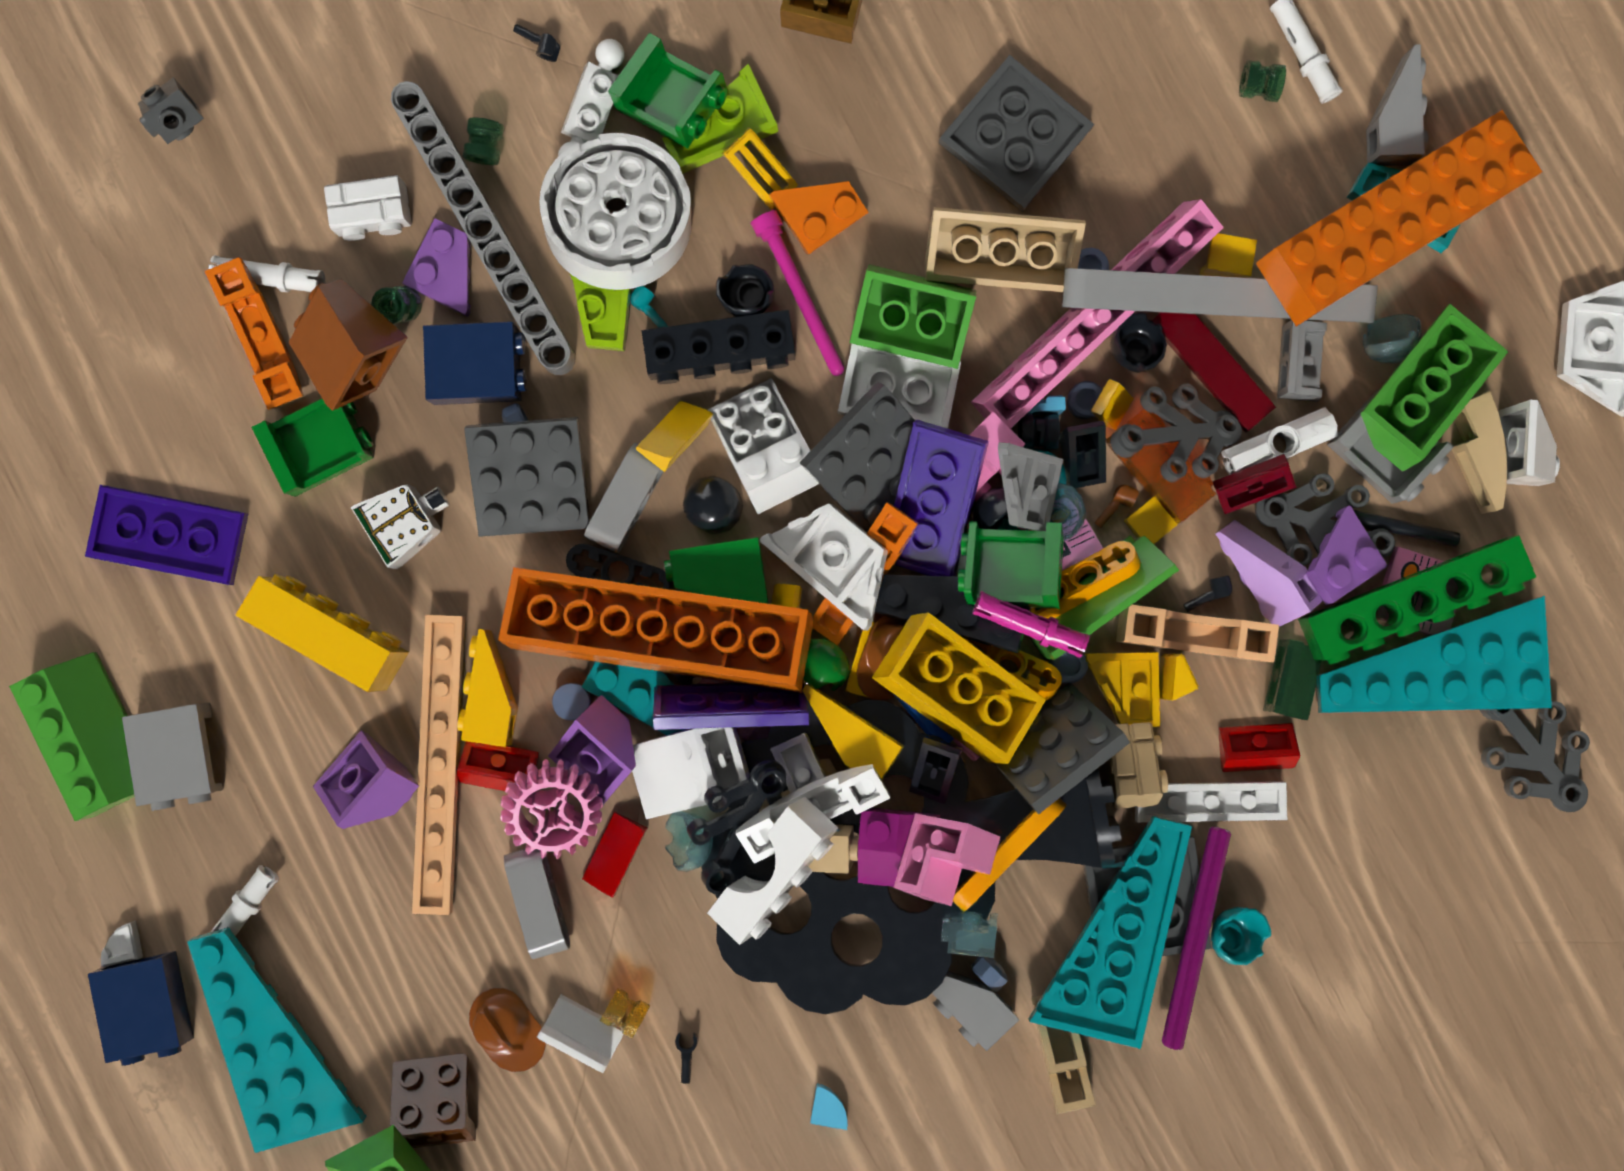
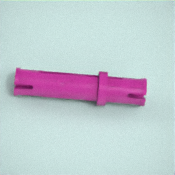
[972,591,1090,658]

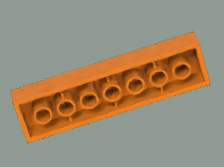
[1256,110,1543,326]
[498,567,814,693]

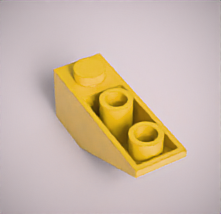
[457,629,518,747]

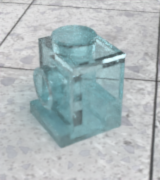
[941,911,998,958]

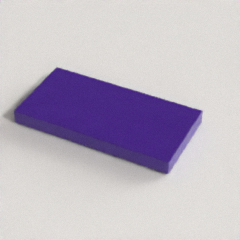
[894,419,989,576]
[85,485,249,585]
[653,683,809,730]

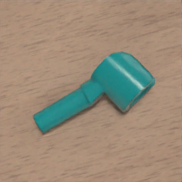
[630,286,669,328]

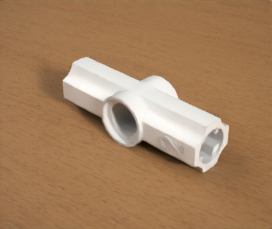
[1221,407,1338,475]

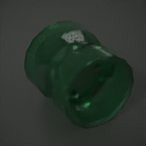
[1239,60,1286,103]
[462,117,504,165]
[371,285,422,324]

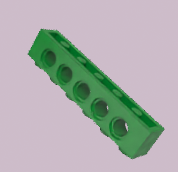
[1298,535,1536,664]

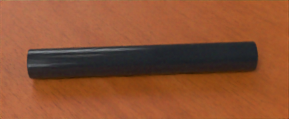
[1353,509,1460,547]

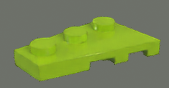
[662,64,779,174]
[570,274,631,351]

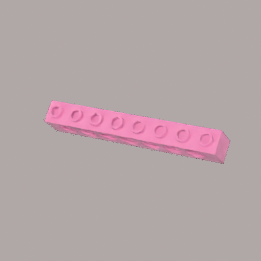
[971,199,1224,429]

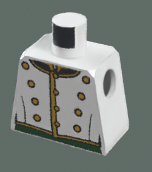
[351,484,450,569]

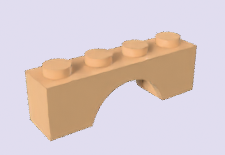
[1116,605,1279,662]

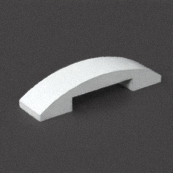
[736,764,890,863]

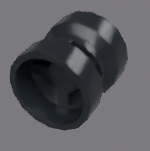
[1018,413,1060,450]

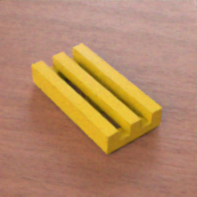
[722,128,798,210]

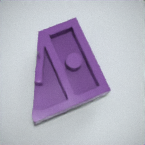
[402,218,470,317]
[1306,505,1387,605]

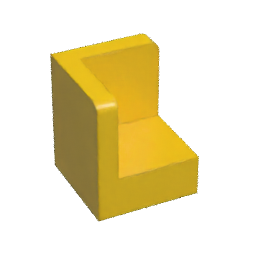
[1200,233,1257,278]

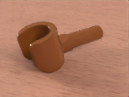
[1094,484,1139,528]

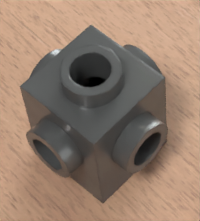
[138,77,204,144]

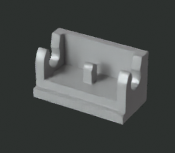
[1277,320,1327,402]

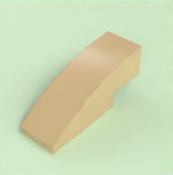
[1452,391,1507,514]
[1031,995,1096,1115]

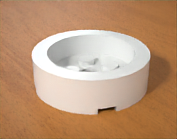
[539,133,692,290]

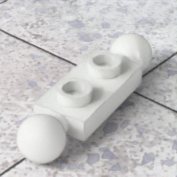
[558,39,625,157]

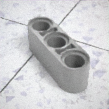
[584,443,663,554]
[504,849,570,959]

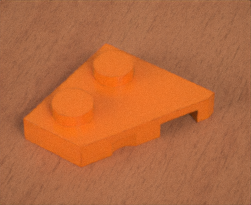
[768,181,869,254]

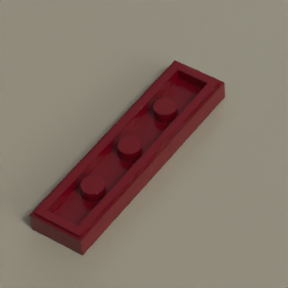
[1151,312,1276,433]

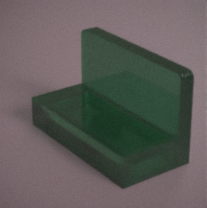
[1263,639,1322,720]

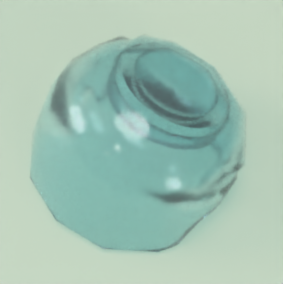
[1363,314,1422,364]
[1050,483,1087,541]
[665,811,713,872]

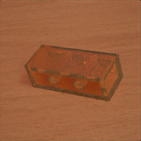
[1106,409,1216,524]

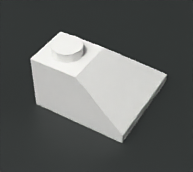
[1498,400,1560,486]

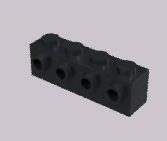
[641,310,795,384]

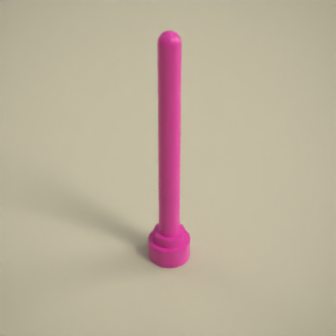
[750,210,844,376]

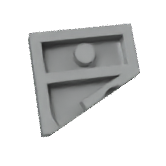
[998,442,1063,531]

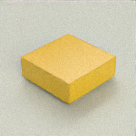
[1091,379,1134,430]
[1124,496,1178,544]

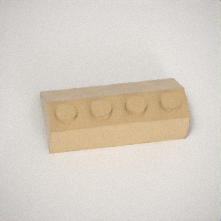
[925,207,1086,292]

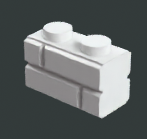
[324,175,412,241]

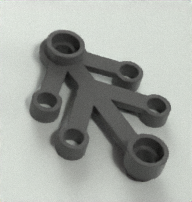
[1110,384,1242,482]
[1255,474,1395,566]
[1480,701,1590,812]

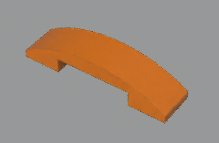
[204,257,304,410]
[812,502,919,646]

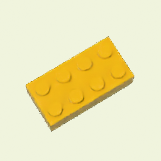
[235,574,409,692]
[872,612,1046,764]

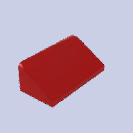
[1218,723,1301,772]
[457,741,539,791]
[582,812,648,898]

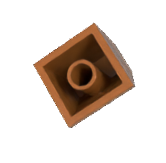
[289,279,408,411]

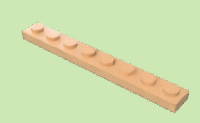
[412,615,465,915]

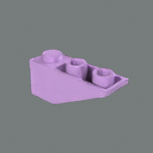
[1216,520,1323,627]

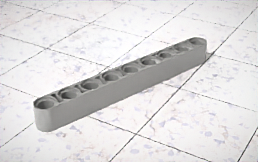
[391,81,575,375]
[1062,268,1378,323]

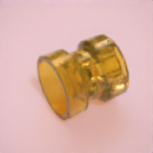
[600,987,650,1039]

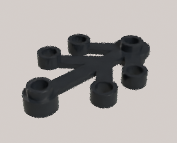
[687,760,786,894]

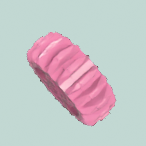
[500,759,603,860]

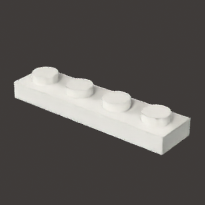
[1135,781,1287,823]

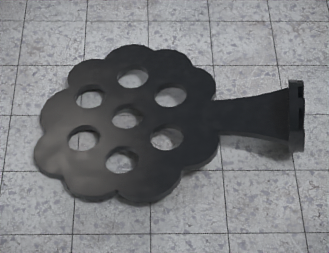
[700,698,1125,1014]

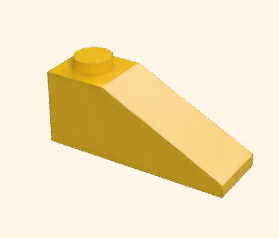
[802,684,904,780]

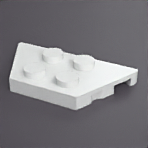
[1556,281,1624,417]
[759,503,888,631]

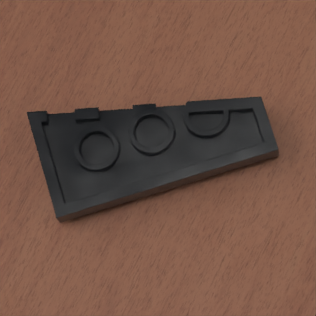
[875,575,1032,653]

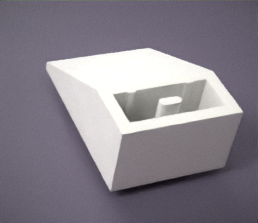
[708,378,819,514]
[632,727,750,819]

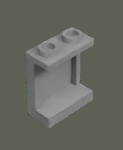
[1327,390,1454,504]
[122,703,223,811]

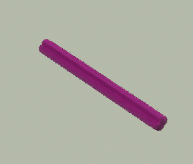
[1162,827,1231,1050]

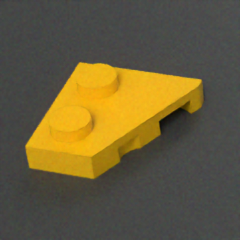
[1085,652,1160,727]

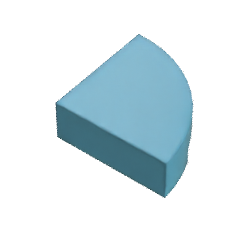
[1028,395,1066,415]
[810,1083,848,1130]

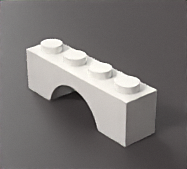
[707,797,838,945]

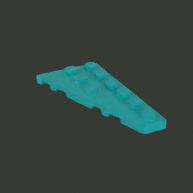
[1316,596,1552,713]
[1028,816,1192,1049]
[187,927,367,1153]

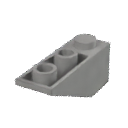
[1366,44,1428,166]
[932,971,1019,1051]

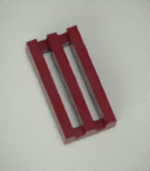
[1212,454,1296,514]

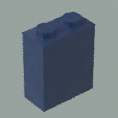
[423,322,527,405]
[88,951,194,1066]

